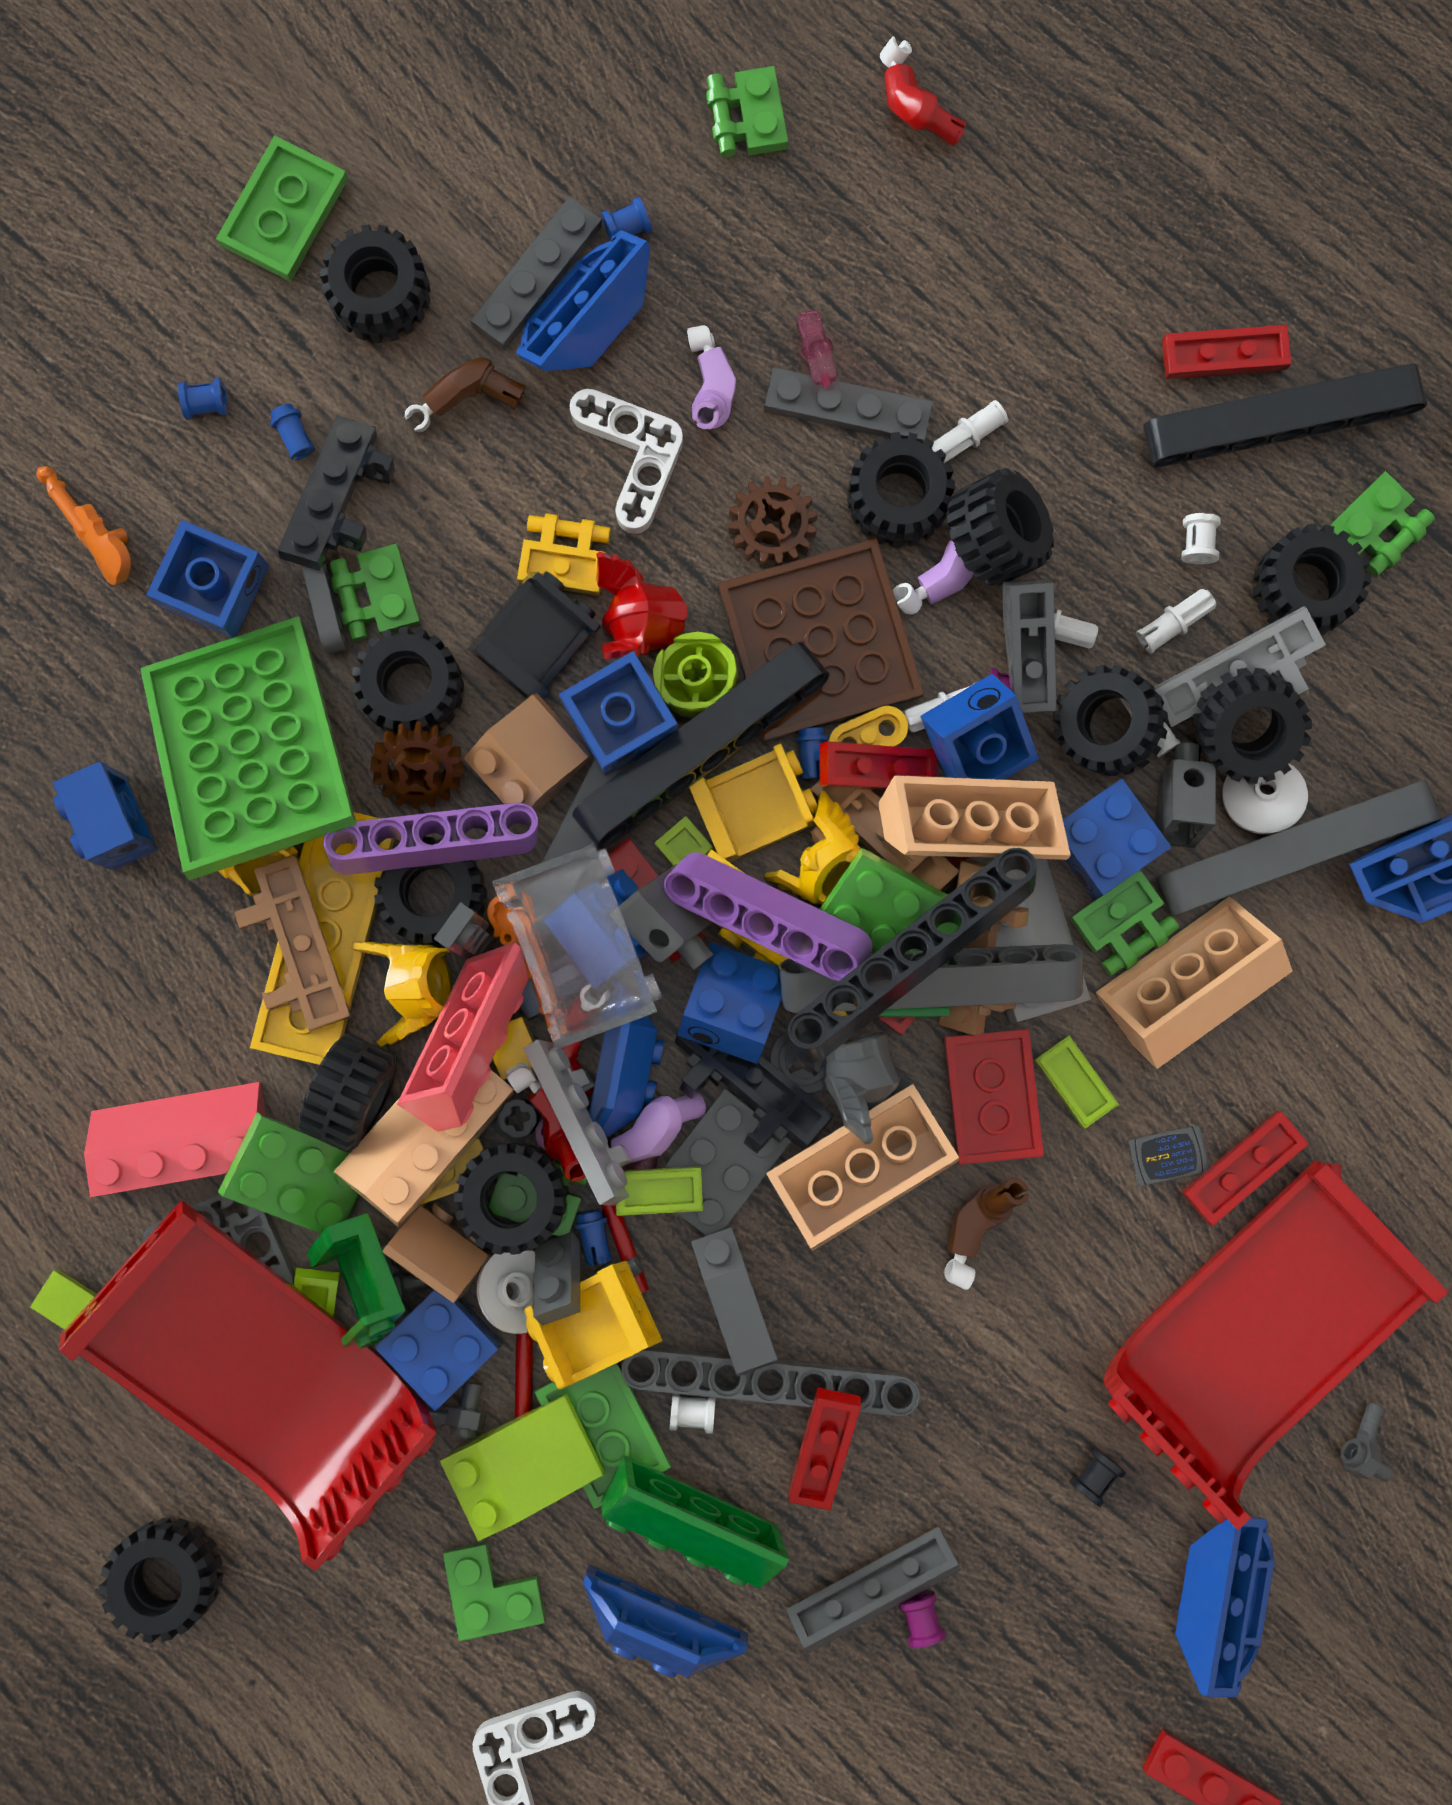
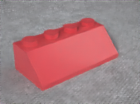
[397,942,529,1132]
[84,1082,266,1197]

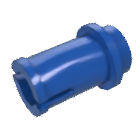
[270,404,315,460]
[795,728,828,780]
[574,1209,612,1266]

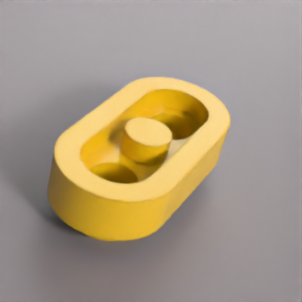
[829,706,908,747]

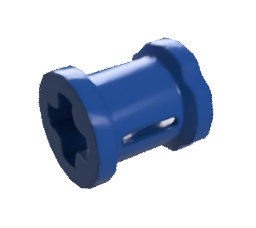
[601,196,653,241]
[178,377,228,420]

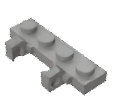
[1154,606,1326,727]
[523,1040,632,1205]

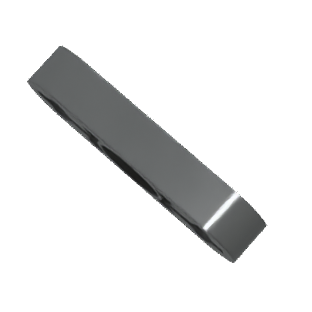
[301,557,348,655]

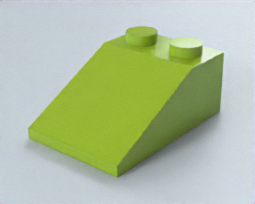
[440,1394,605,1541]

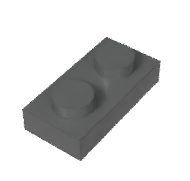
[533,1232,581,1326]

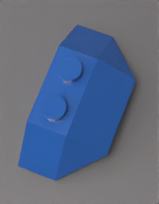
[516,230,650,371]
[1349,814,1452,923]
[589,978,665,1138]
[1175,1516,1275,1697]
[583,1564,748,1677]

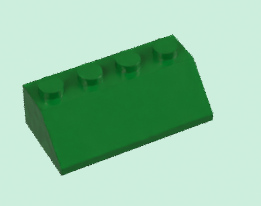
[601,1455,789,1588]

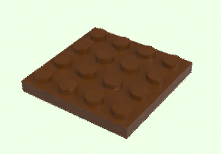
[718,538,924,743]

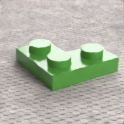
[443,1541,546,1641]

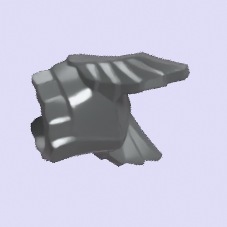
[824,1032,924,1144]

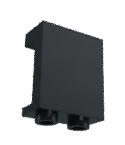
[467,571,601,699]

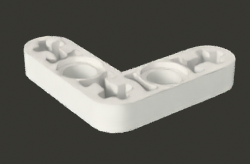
[570,389,683,534]
[472,1691,597,1805]

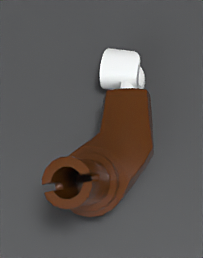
[404,358,526,432]
[944,1178,1029,1290]

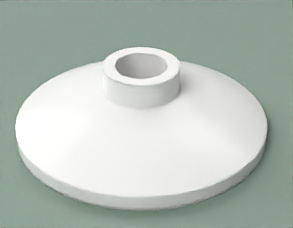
[1222,763,1308,835]
[477,1250,535,1334]

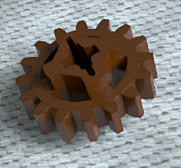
[728,476,818,568]
[370,722,463,809]

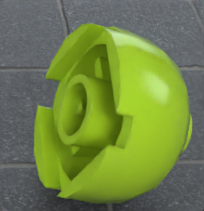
[653,631,739,719]

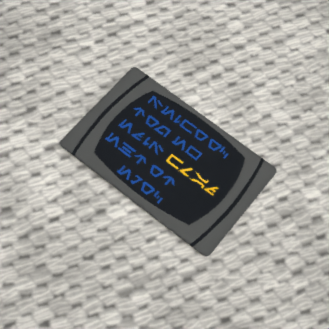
[1128,1125,1209,1186]

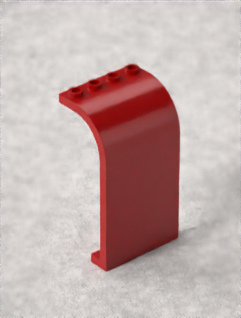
[1103,1160,1448,1530]
[59,1200,437,1572]

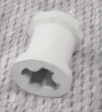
[1181,513,1221,564]
[670,1393,716,1434]

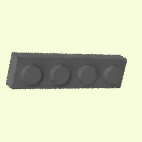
[471,196,602,351]
[764,367,933,443]
[434,902,495,959]
[786,1526,961,1654]

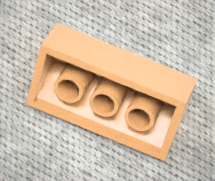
[878,776,1071,860]
[1096,896,1293,1069]
[334,1070,514,1228]
[766,1084,959,1251]

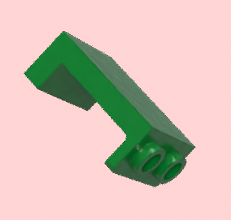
[307,1213,406,1349]

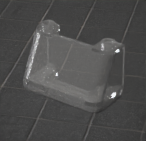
[492,843,662,1050]

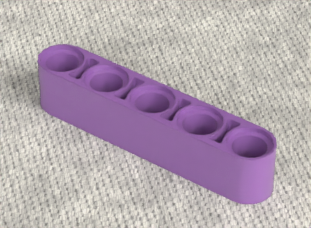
[324,803,538,875]
[664,852,872,981]

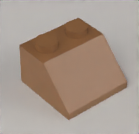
[464,693,592,812]
[382,1202,494,1303]

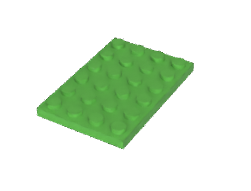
[140,616,357,881]

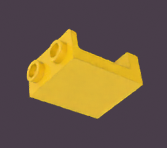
[689,743,818,863]
[524,1261,663,1390]

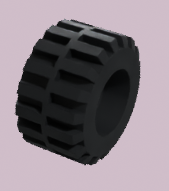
[320,224,431,343]
[847,432,955,548]
[947,468,1054,586]
[1253,524,1371,635]
[352,627,464,734]
[1053,665,1168,776]
[1193,668,1312,784]
[374,837,487,946]
[299,1033,396,1153]
[454,1143,568,1255]
[99,1518,223,1643]

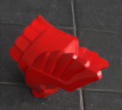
[596,552,687,659]

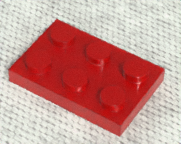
[943,1029,1044,1165]

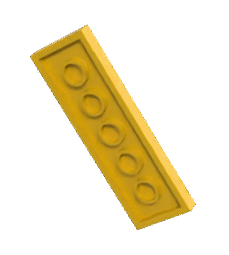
[250,812,395,1065]

